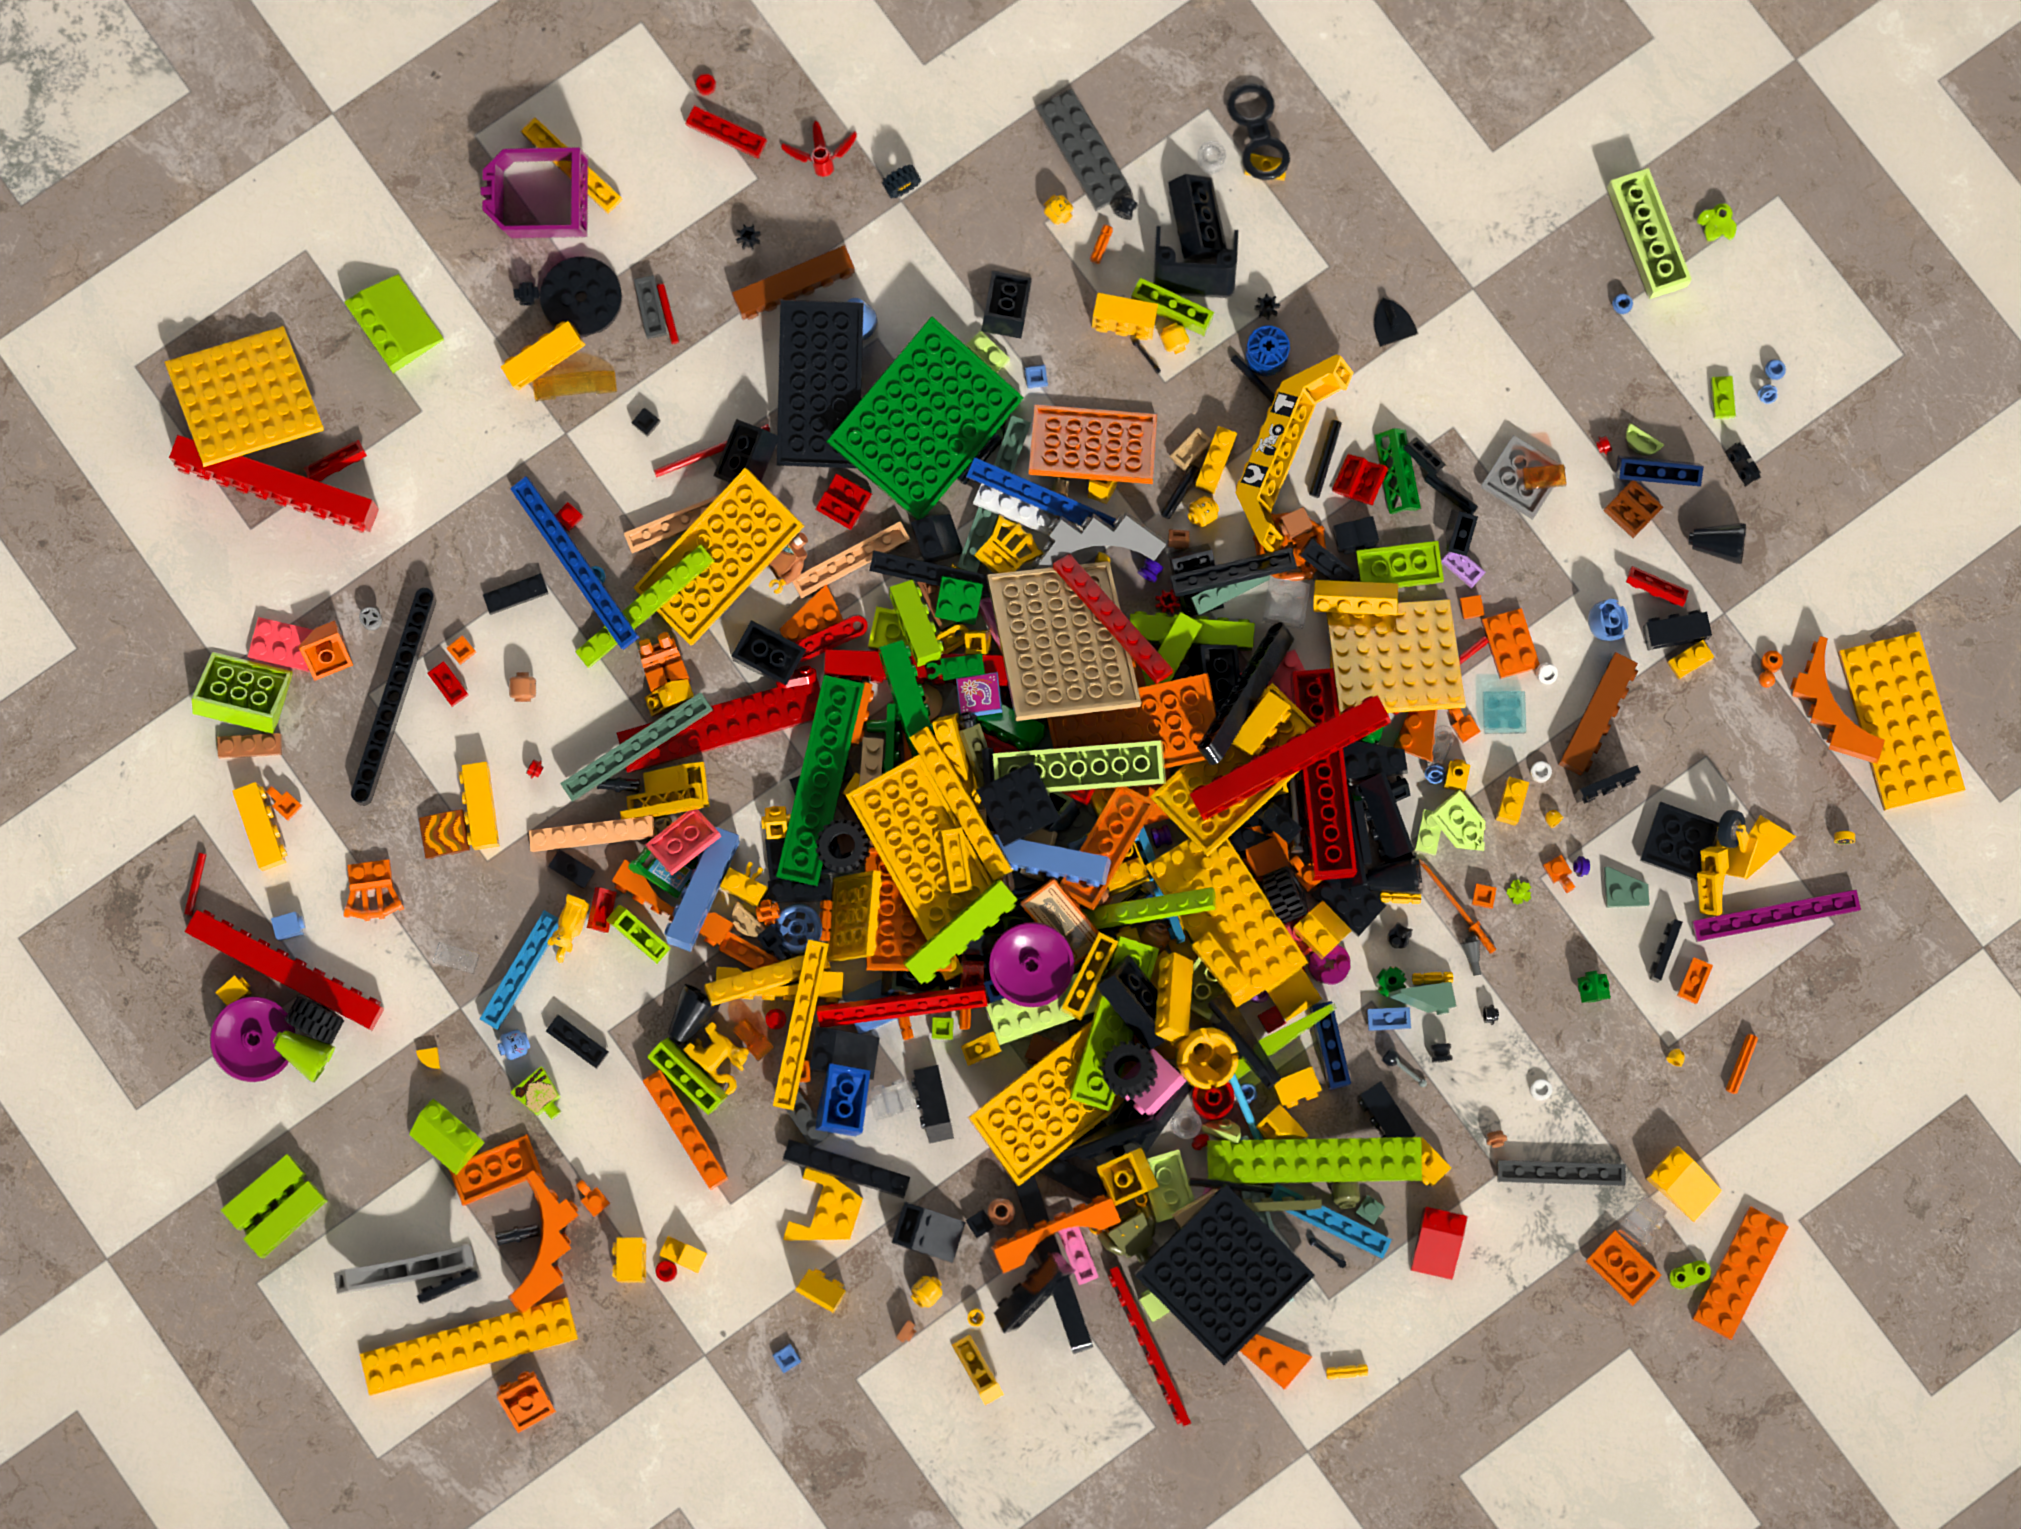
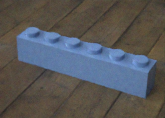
[664,827,740,952]
[992,834,1111,887]

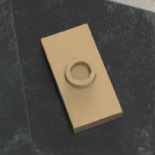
[1169,427,1212,471]

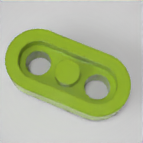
[1668,1260,1711,1289]

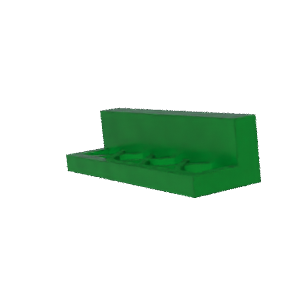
[1374,428,1421,514]

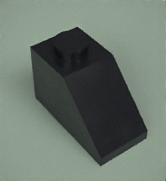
[1446,509,1478,556]

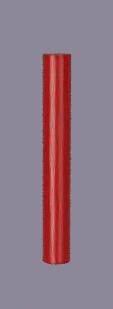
[657,284,679,344]
[184,853,206,916]

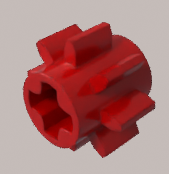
[1155,589,1180,615]

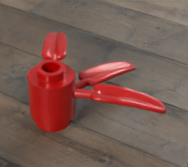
[781,121,857,177]

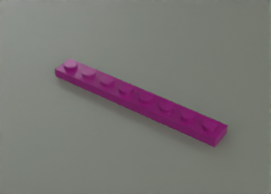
[1692,890,1861,942]

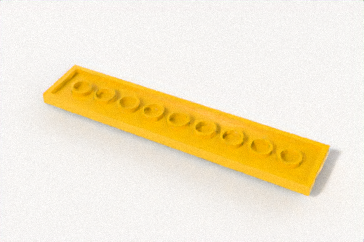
[359,1297,578,1396]

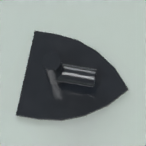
[1374,297,1418,347]

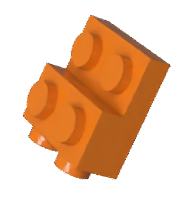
[496,1371,556,1433]

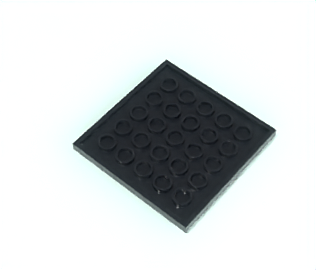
[1134,1183,1315,1366]

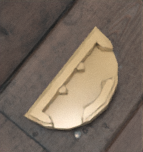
[732,901,766,937]

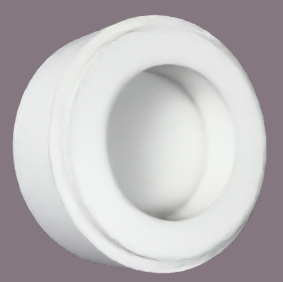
[1536,663,1558,684]
[1530,761,1552,783]
[1530,1079,1552,1101]

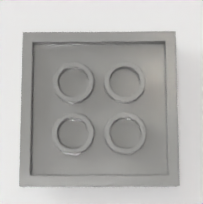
[1480,435,1566,520]

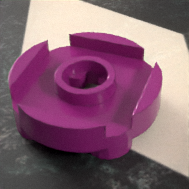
[1308,945,1351,985]

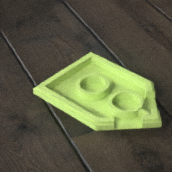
[1430,789,1486,851]

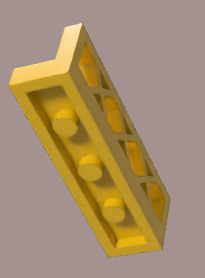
[620,783,704,819]

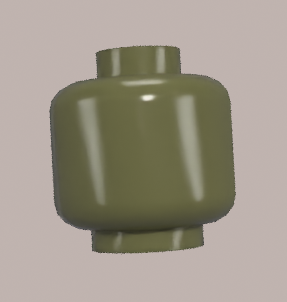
[1332,1182,1361,1209]

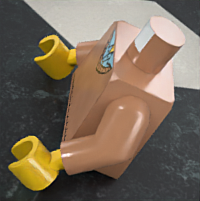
[768,532,808,594]

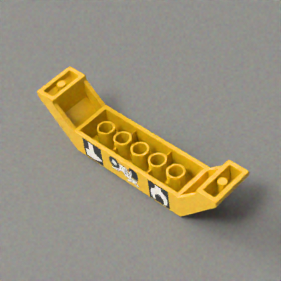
[1235,354,1354,553]

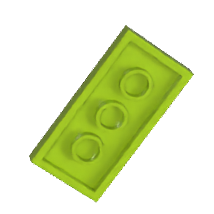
[1356,541,1444,588]

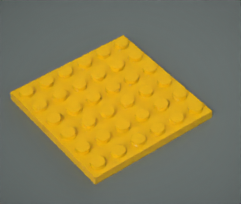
[164,326,324,467]
[1326,599,1466,715]

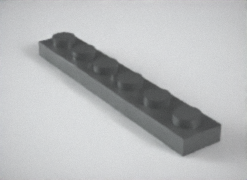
[1497,1160,1626,1186]

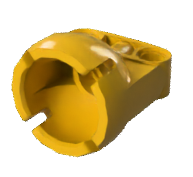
[1170,1028,1238,1089]

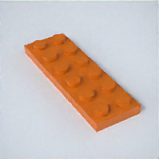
[1060,787,1156,911]
[1692,1206,1789,1340]

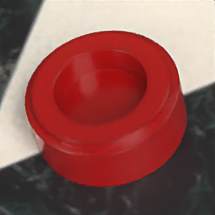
[695,74,716,95]
[655,1260,677,1282]

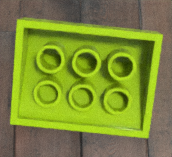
[344,274,444,373]
[191,652,293,734]

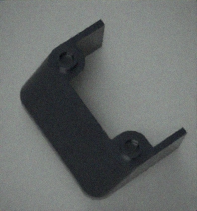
[1153,226,1238,298]

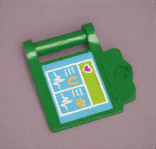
[628,838,698,898]

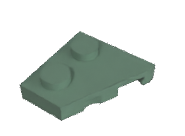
[1604,867,1650,908]

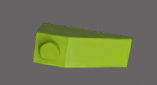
[606,904,671,964]

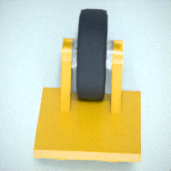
[1715,810,1759,879]

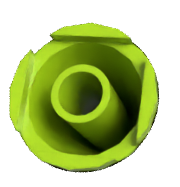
[273,1030,335,1082]

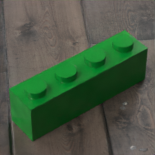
[976,704,1045,751]

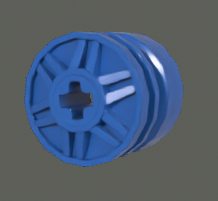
[1245,325,1290,376]

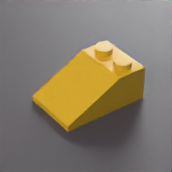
[1646,1146,1722,1222]

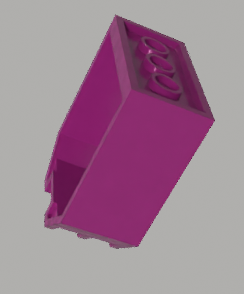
[481,147,588,238]

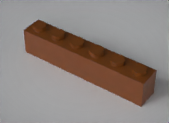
[732,245,855,320]
[1558,652,1638,776]

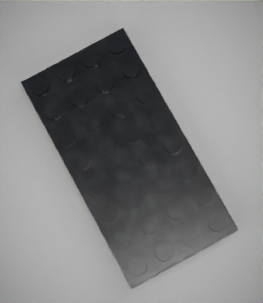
[777,300,864,468]

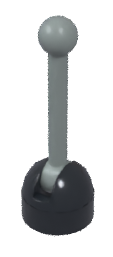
[1381,1048,1427,1087]

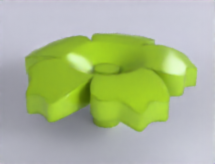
[1506,879,1531,905]

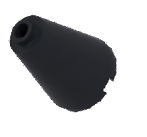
[1689,523,1746,564]
[1366,853,1423,894]
[668,984,720,1045]

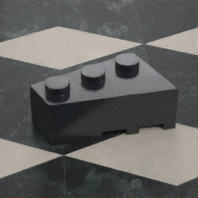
[1343,741,1408,782]
[911,1065,954,1144]

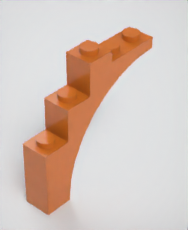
[1790,636,1885,764]
[508,1170,579,1314]

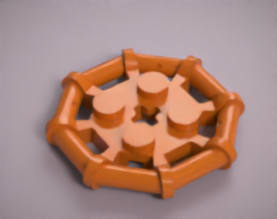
[1252,512,1327,584]

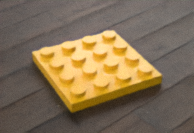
[827,870,882,962]

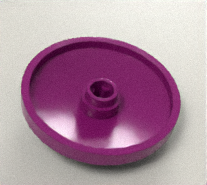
[989,922,1074,1007]
[209,997,296,1082]

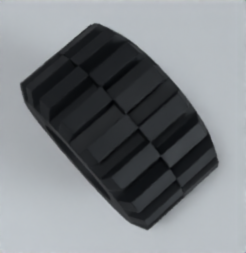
[815,819,871,873]
[1263,866,1308,924]
[285,996,344,1044]
[1101,1041,1158,1099]

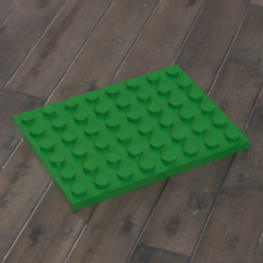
[826,316,1024,520]

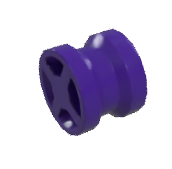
[1138,558,1163,583]
[1151,824,1173,849]

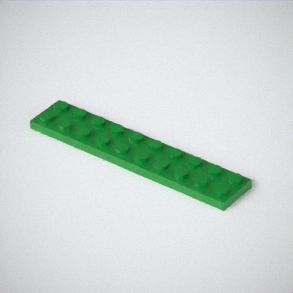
[777,675,865,886]

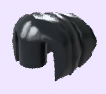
[1387,922,1413,949]

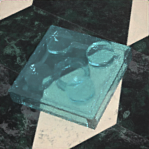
[1483,691,1526,734]

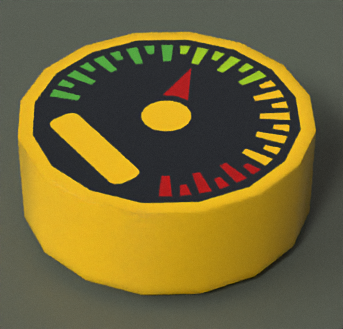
[1834,831,1855,844]

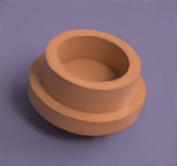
[1486,1130,1507,1148]

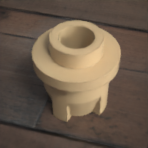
[1050,478,1069,497]

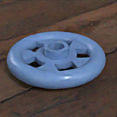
[776,904,822,954]

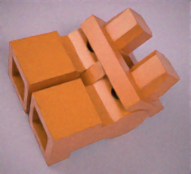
[638,632,690,693]

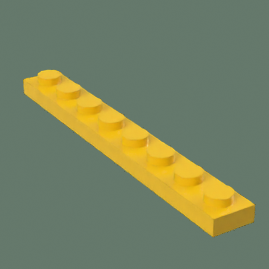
[910,727,1013,881]
[773,939,829,1110]

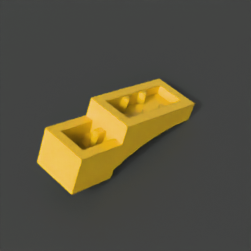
[1697,846,1729,916]

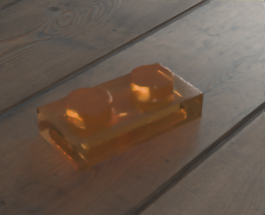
[1522,464,1567,490]

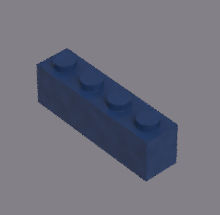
[1615,456,1704,487]
[1309,1001,1351,1090]

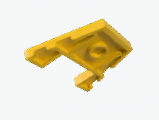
[783,1168,863,1241]

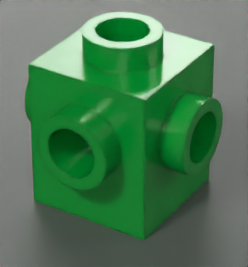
[1375,966,1407,997]
[1577,971,1611,1003]

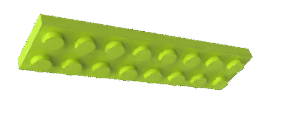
[1069,936,1159,1111]

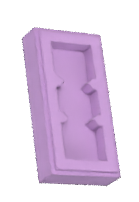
[1441,552,1486,589]

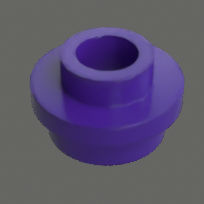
[1573,856,1590,877]

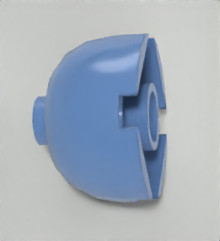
[1588,599,1629,641]

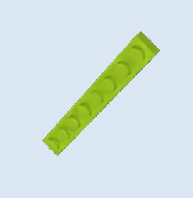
[575,544,715,668]
[1081,887,1216,929]

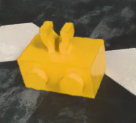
[720,862,768,907]
[1421,1137,1451,1187]

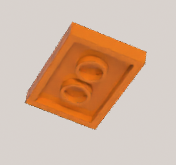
[1481,608,1540,679]
[1585,1230,1662,1306]

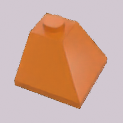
[299,620,353,681]

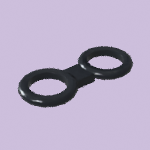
[1227,83,1290,181]

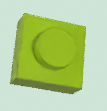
[932,1017,954,1040]

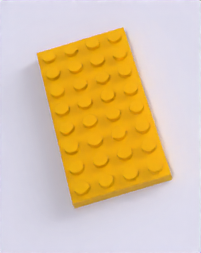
[633,468,805,646]
[1838,631,1966,811]
[1150,683,1316,857]
[846,755,993,941]
[1145,838,1308,1008]
[967,1020,1137,1186]

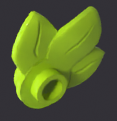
[1697,203,1737,242]

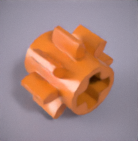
[756,899,781,926]

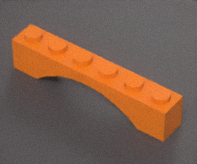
[612,859,734,947]
[642,1070,729,1190]
[991,1194,1121,1273]

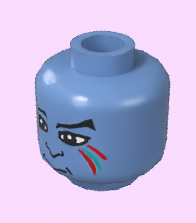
[497,1030,530,1060]

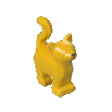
[547,894,590,963]
[683,1022,749,1095]

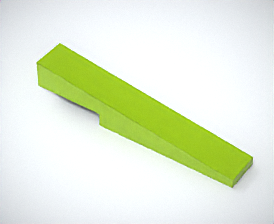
[1235,1003,1337,1080]

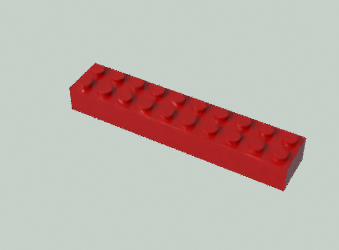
[169,435,379,533]
[1290,668,1357,881]

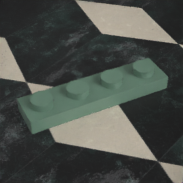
[1189,575,1271,615]

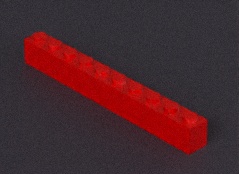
[824,650,1008,688]
[1190,695,1391,821]
[184,909,384,1031]

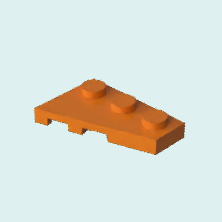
[779,585,844,642]
[1394,710,1438,762]
[1240,1334,1312,1390]

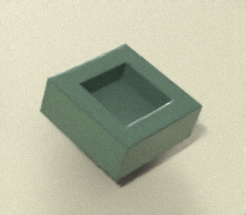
[1356,1195,1385,1225]

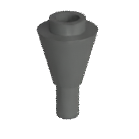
[1460,936,1481,976]

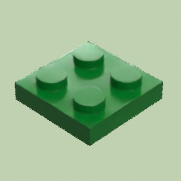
[935,576,983,625]

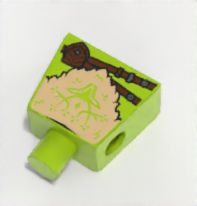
[510,1066,561,1120]

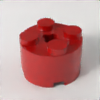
[1191,1082,1235,1121]

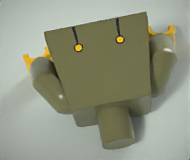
[1089,1194,1156,1262]

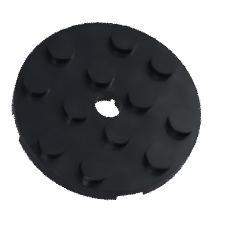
[540,256,622,337]

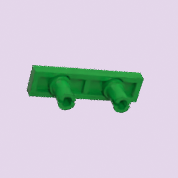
[867,704,902,774]

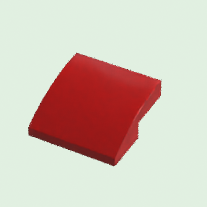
[1332,454,1388,505]
[815,473,873,530]

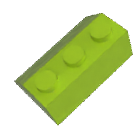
[409,1098,484,1175]

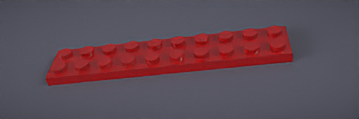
[616,678,821,773]

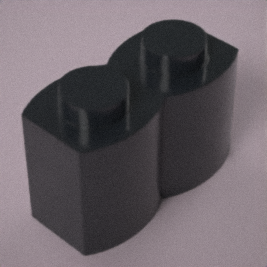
[1332,516,1379,554]

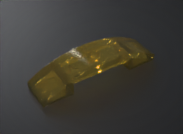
[533,371,617,401]

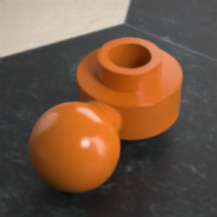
[1759,651,1783,688]

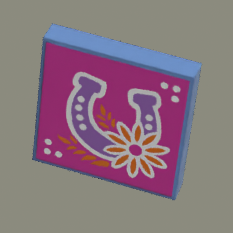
[956,672,1002,716]

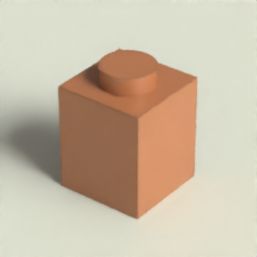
[1278,507,1312,540]

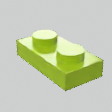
[1711,376,1736,419]

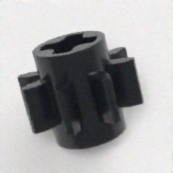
[736,224,761,250]
[513,282,539,306]
[1254,293,1280,320]

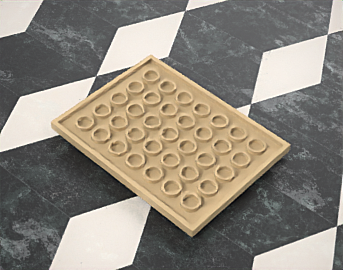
[987,561,1141,721]

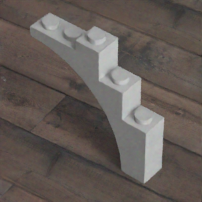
[1031,512,1166,570]
[334,1245,474,1294]

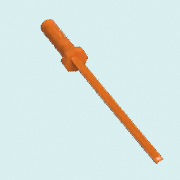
[1419,859,1496,954]

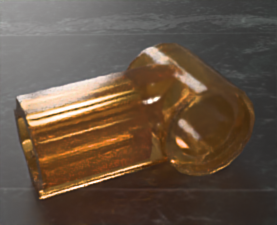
[733,1018,774,1061]

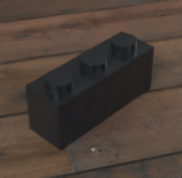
[1643,610,1712,651]
[1358,1081,1416,1138]

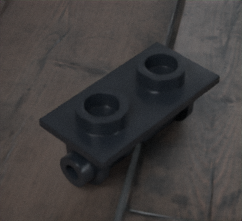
[1725,442,1761,487]

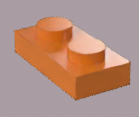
[1677,957,1713,1004]

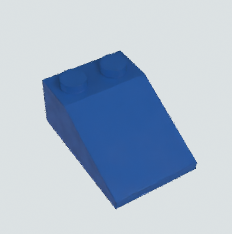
[815,1064,870,1137]

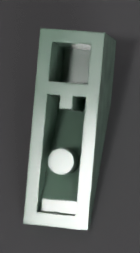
[1389,982,1457,1015]

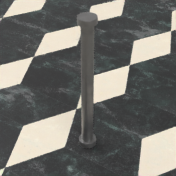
[1289,774,1304,853]

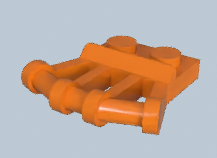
[343,859,404,921]

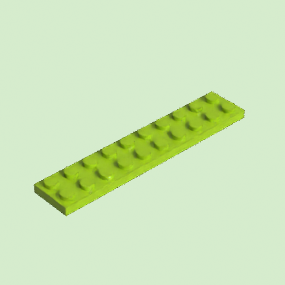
[1207,1137,1422,1183]

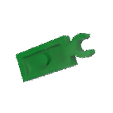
[927,654,985,681]

